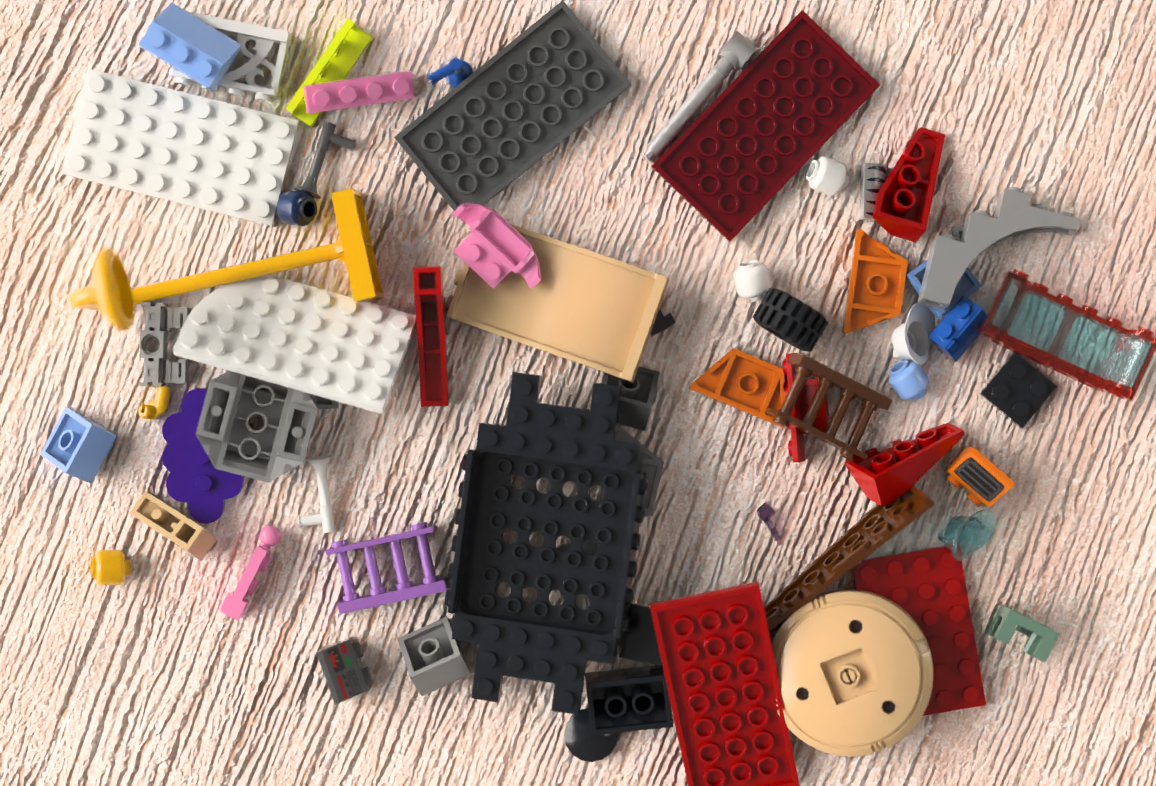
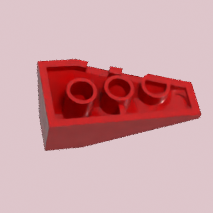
[873,127,945,242]
[845,423,965,506]

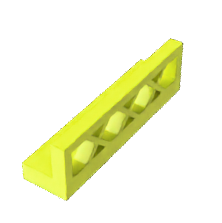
[286,18,373,128]

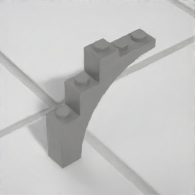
[917,187,1081,310]

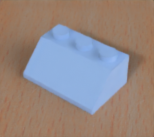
[138,2,242,92]

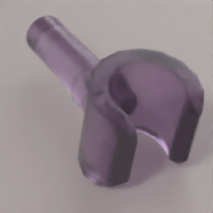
[757,502,781,541]

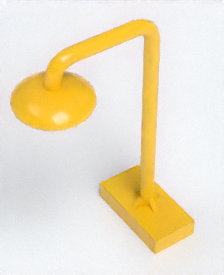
[69,188,384,332]

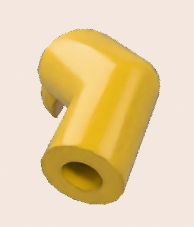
[138,386,171,420]

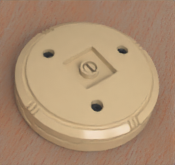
[772,589,933,757]

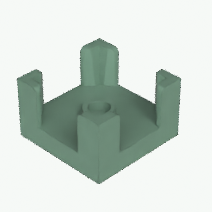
[986,604,1060,663]

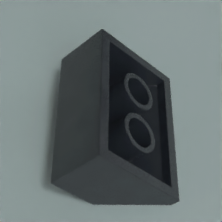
[585,665,673,735]

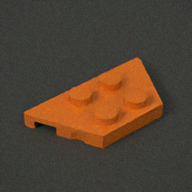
[842,229,908,333]
[689,348,786,429]

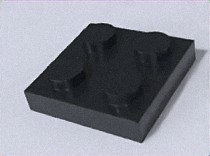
[979,352,1057,428]

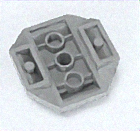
[196,371,318,483]

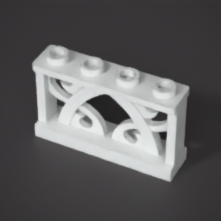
[169,11,292,102]

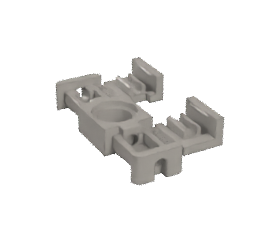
[138,302,191,387]

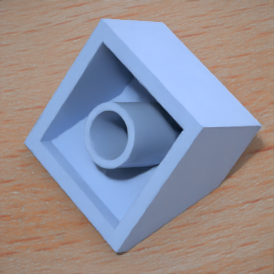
[40,407,117,484]

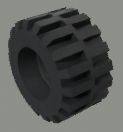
[753,288,828,352]

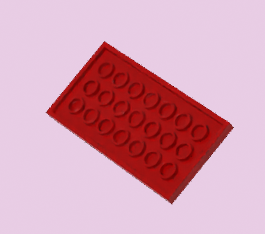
[650,581,800,786]

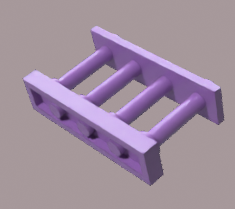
[326,522,448,614]

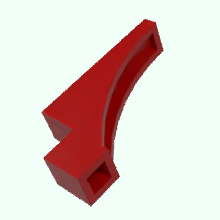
[413,266,449,407]

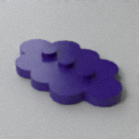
[162,388,244,524]

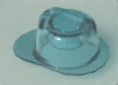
[938,509,996,560]

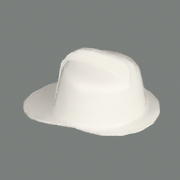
[892,303,935,365]

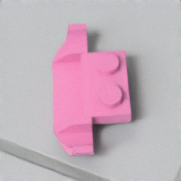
[452,203,541,289]

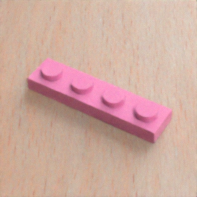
[303,70,415,114]

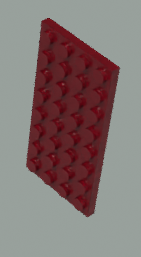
[651,10,880,242]

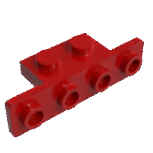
[783,353,829,463]

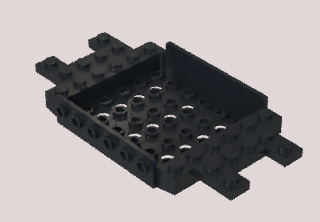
[445,372,648,715]

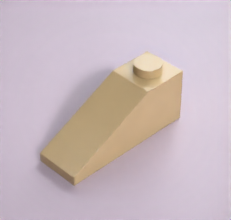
[130,491,217,561]

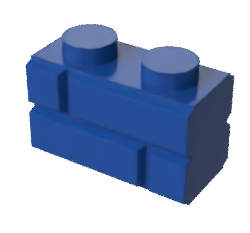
[928,296,991,362]

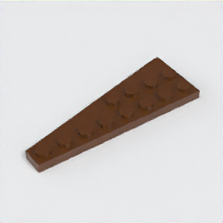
[764,486,935,634]

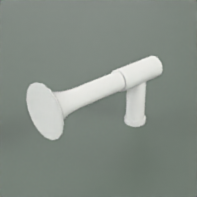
[297,456,335,533]

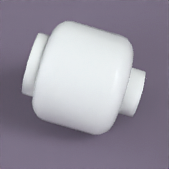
[806,156,849,196]
[733,260,772,302]

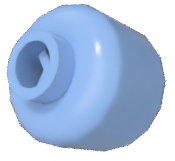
[888,360,929,400]

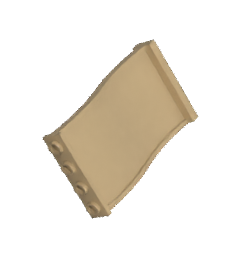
[445,223,670,383]

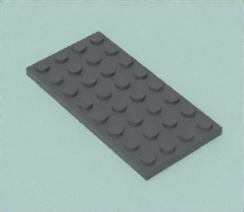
[394,0,632,222]

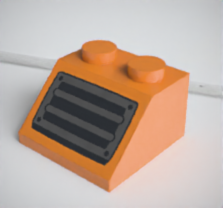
[944,446,1015,507]

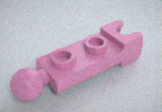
[219,525,281,620]

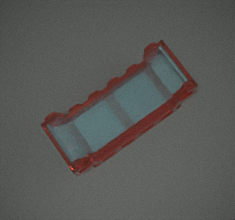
[977,269,1156,401]

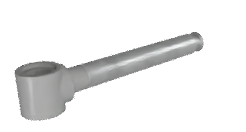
[640,31,758,163]

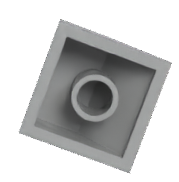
[397,616,471,696]

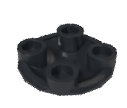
[564,708,618,762]

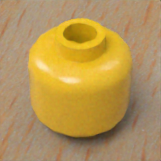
[90,550,131,585]

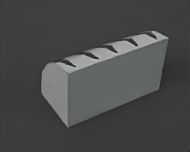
[860,163,888,221]

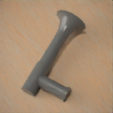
[294,122,356,199]

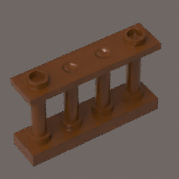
[765,353,892,461]

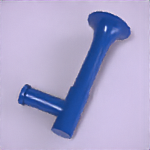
[427,57,473,87]

